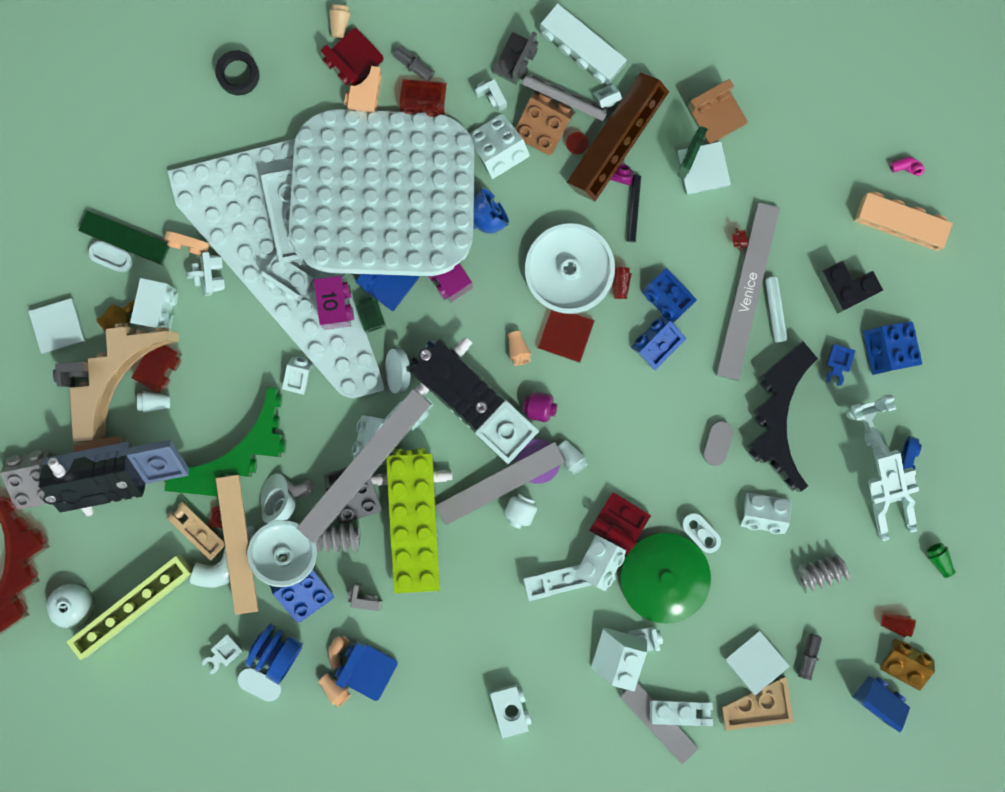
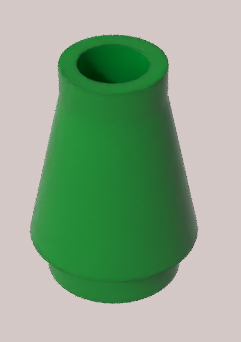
[926,543,956,578]

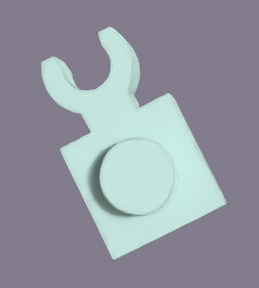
[201,634,244,674]

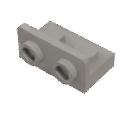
[348,584,383,611]

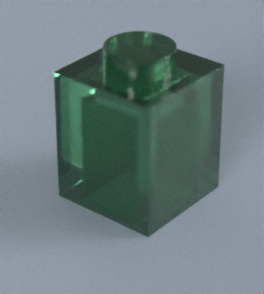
[355,297,387,333]

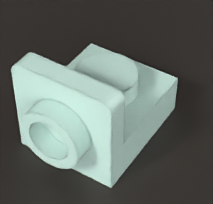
[475,79,507,112]
[282,357,313,395]
[627,626,663,651]

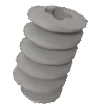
[315,523,361,552]
[798,554,850,594]

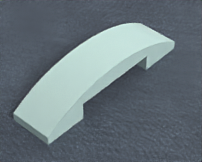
[523,564,616,601]

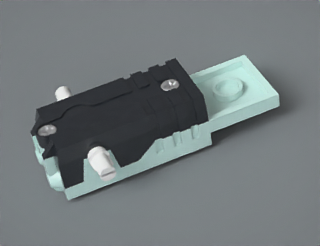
[409,337,539,464]

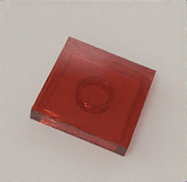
[538,310,595,363]

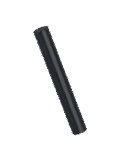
[627,175,641,243]

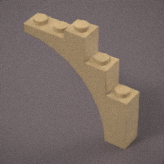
[70,323,179,442]

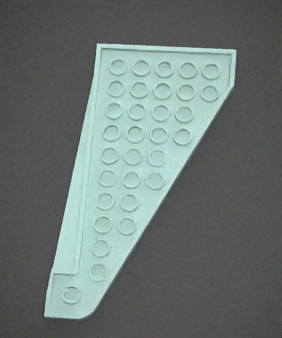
[168,138,385,399]

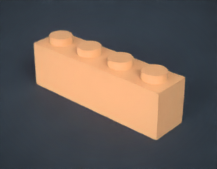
[854,191,953,252]

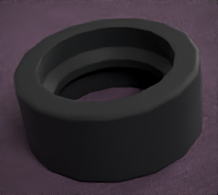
[215,50,260,96]

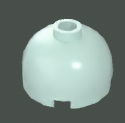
[46,583,95,629]

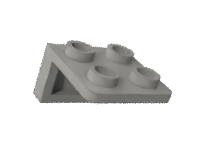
[1,450,52,510]

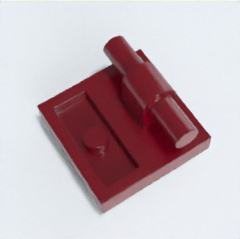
[589,492,651,554]

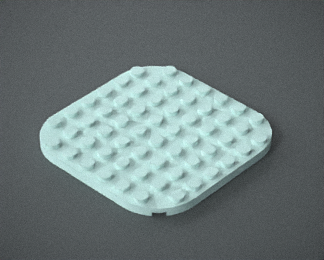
[289,109,474,276]

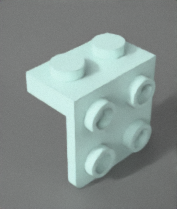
[469,114,530,179]

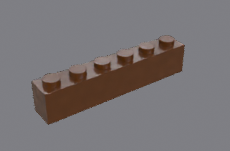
[566,72,669,202]

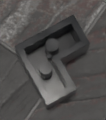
[817,261,883,314]

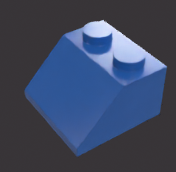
[852,676,910,733]

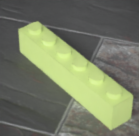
[67,555,193,660]

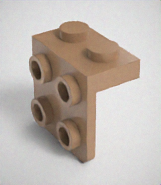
[516,91,575,155]

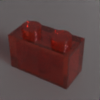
[131,345,182,393]

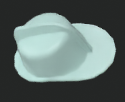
[261,473,296,523]

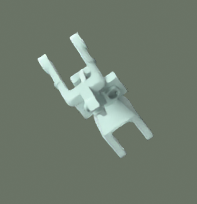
[846,394,919,541]

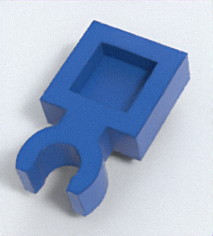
[825,344,856,386]

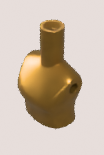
[96,300,135,332]

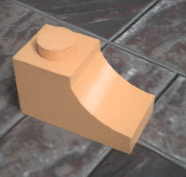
[344,66,382,113]

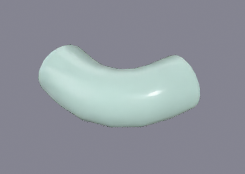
[190,548,230,588]

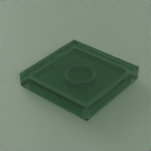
[677,126,708,179]

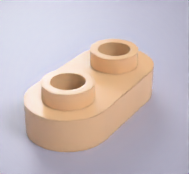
[164,231,210,256]

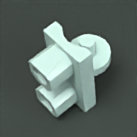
[186,252,225,296]

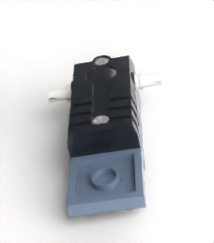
[38,440,189,517]

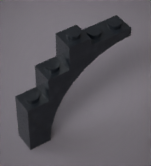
[747,341,818,492]

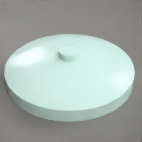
[525,223,615,314]

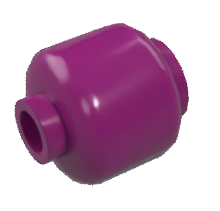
[523,391,558,423]

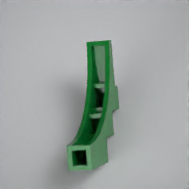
[164,388,287,497]

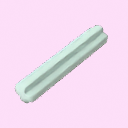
[765,277,787,343]

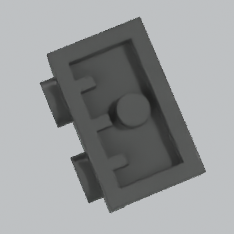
[53,361,89,387]

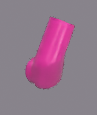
[890,156,925,176]

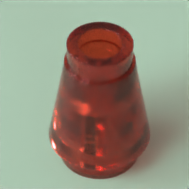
[612,267,632,299]
[880,613,916,638]

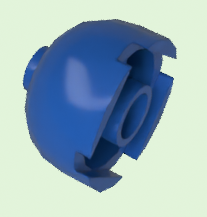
[473,188,509,234]

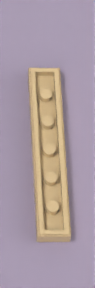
[216,475,259,615]

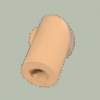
[328,636,350,669]

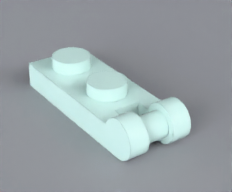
[650,701,713,726]

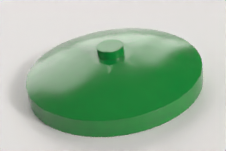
[620,533,711,624]

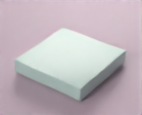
[677,142,731,195]
[29,298,86,354]
[725,631,790,696]

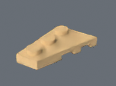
[721,676,794,731]

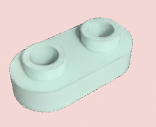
[682,513,721,553]

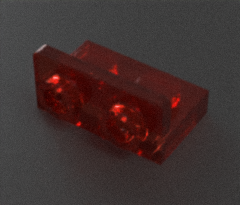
[400,79,447,117]

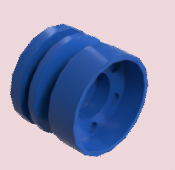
[245,624,304,685]

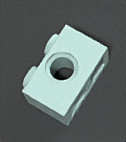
[490,684,532,739]

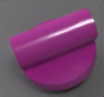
[610,164,634,186]

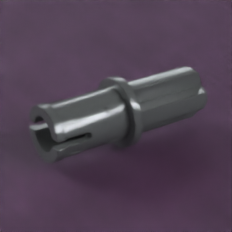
[393,46,435,82]
[798,634,822,680]

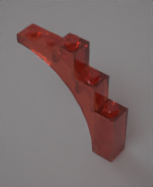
[0,496,50,635]

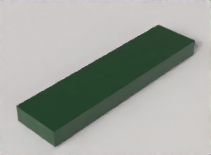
[78,211,170,265]

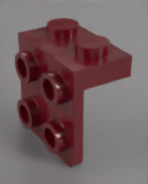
[320,28,384,86]

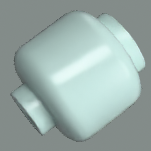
[504,493,537,529]

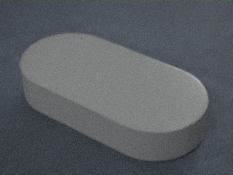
[703,422,733,466]

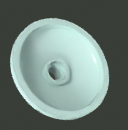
[247,520,317,587]

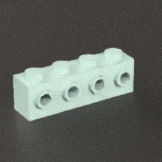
[540,4,627,86]

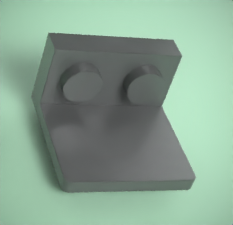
[493,32,539,84]
[324,468,382,524]

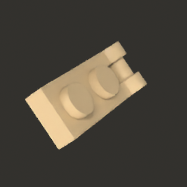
[166,501,225,561]

